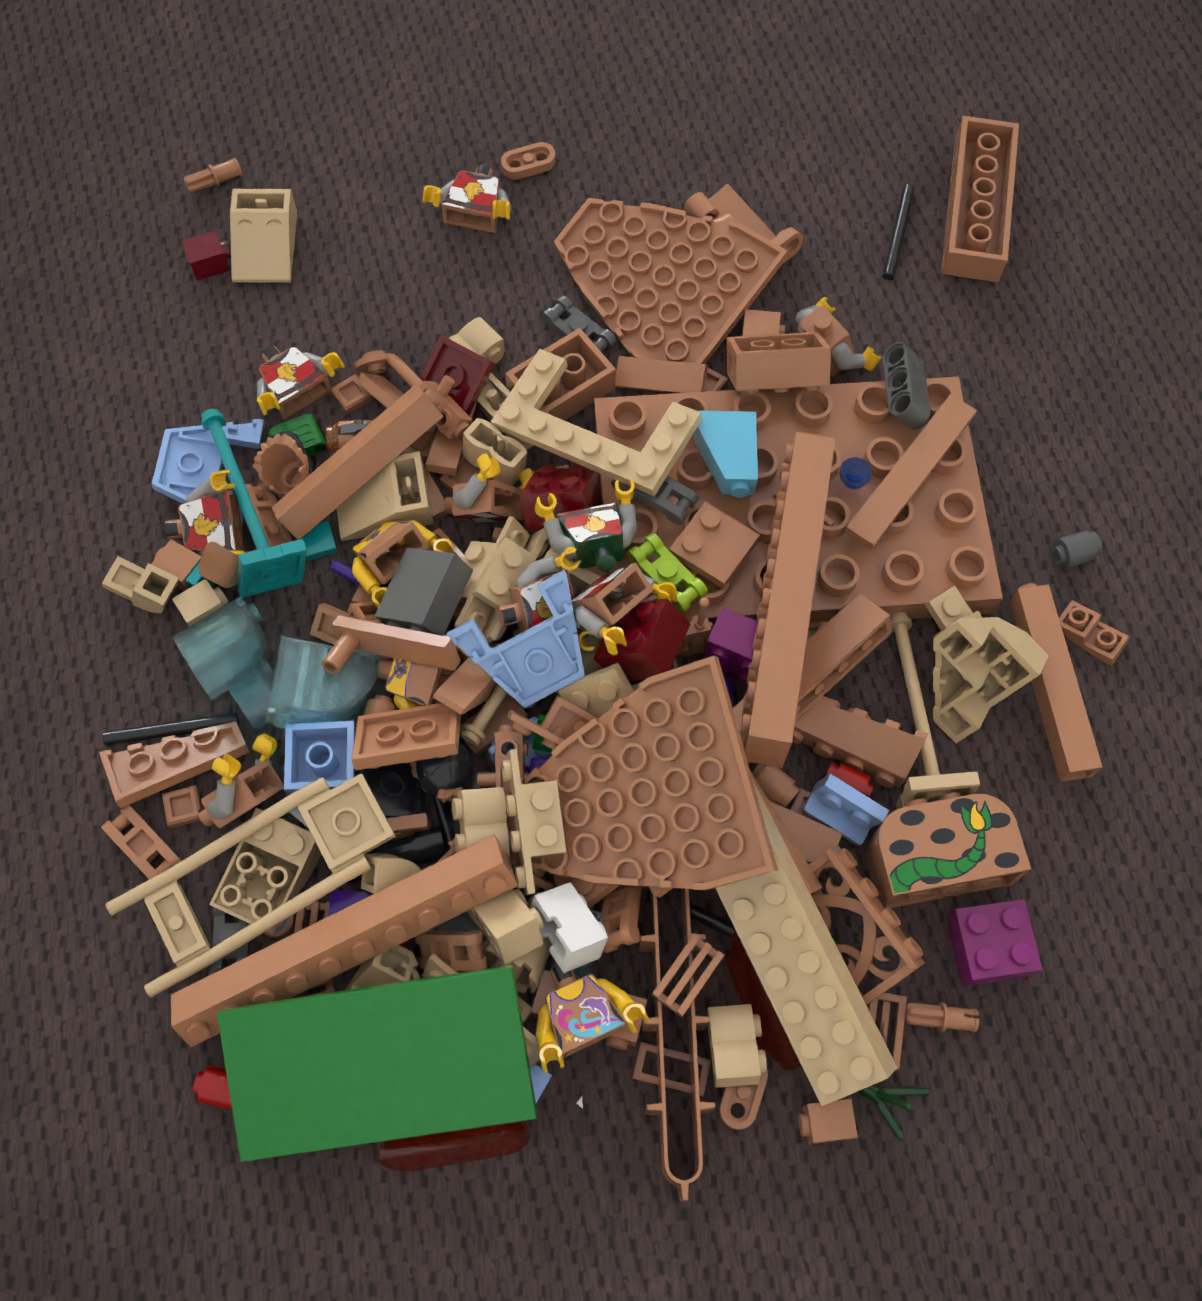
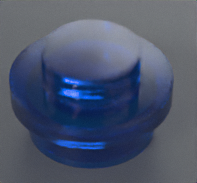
[839,457,872,489]

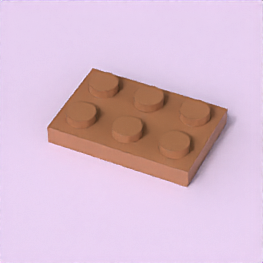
[351,703,461,770]

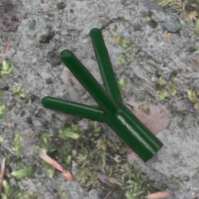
[857,1085,930,1140]

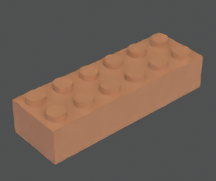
[941,116,1019,282]

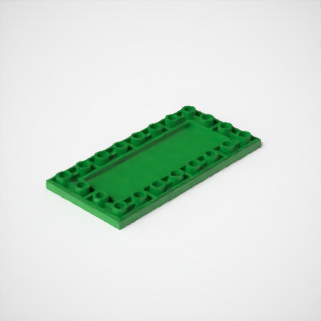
[217,965,538,1162]

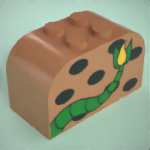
[866,792,1031,908]

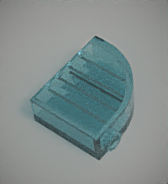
[172,596,267,700]
[265,636,381,729]

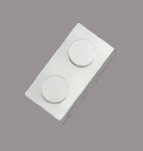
[529,882,608,973]

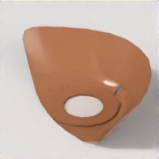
[199,541,250,588]

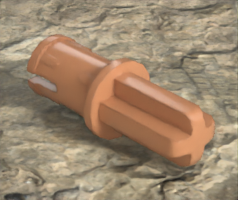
[184,158,242,193]
[905,1002,979,1032]

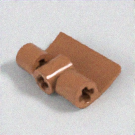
[684,184,776,241]

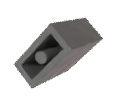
[374,548,473,636]

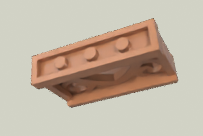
[808,846,925,1006]

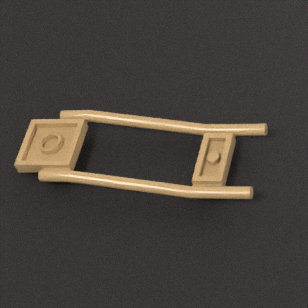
[106,773,396,998]

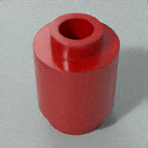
[825,762,874,798]
[193,1065,232,1110]

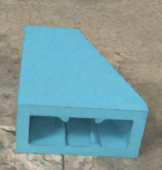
[692,411,758,498]

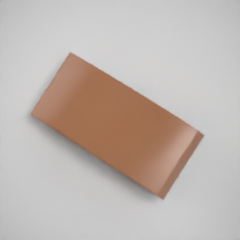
[1059,600,1129,666]

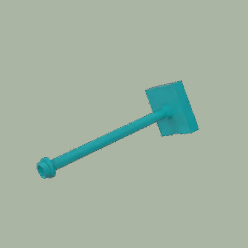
[201,409,307,598]

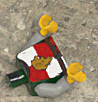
[535,479,637,572]

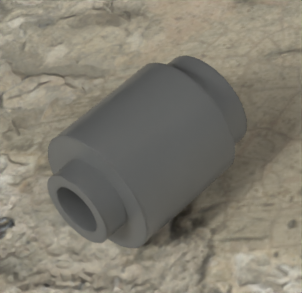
[1051,530,1102,569]

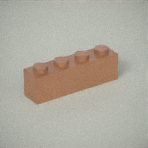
[792,696,928,789]

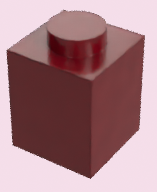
[182,231,231,281]

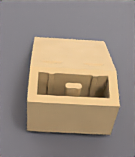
[230,189,297,283]
[337,451,434,541]
[209,808,322,934]

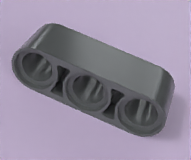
[883,342,931,430]

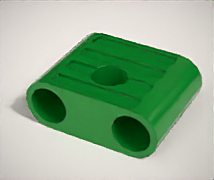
[268,414,327,456]

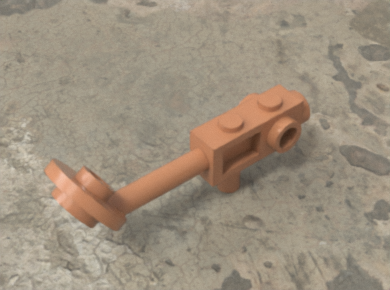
[354,350,472,441]
[477,725,554,892]

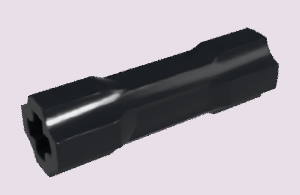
[346,826,446,884]

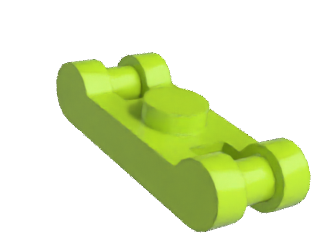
[626,532,708,613]

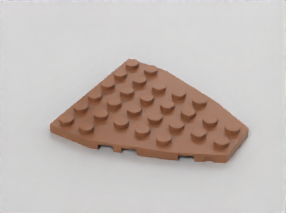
[554,198,788,364]
[505,656,778,890]

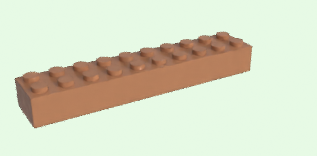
[739,431,836,768]

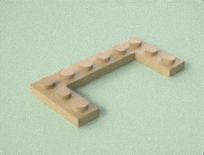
[491,349,702,496]

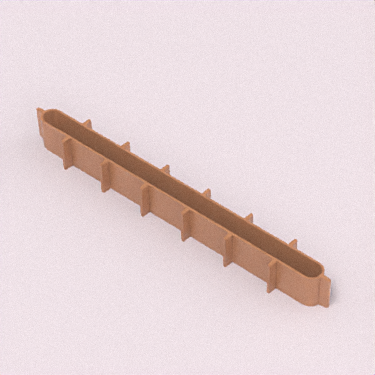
[639,658,715,1202]

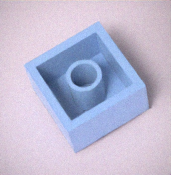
[284,721,357,796]

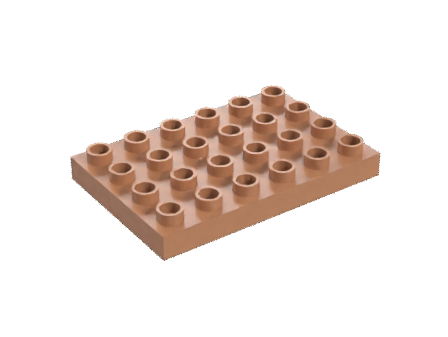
[594,377,1003,630]

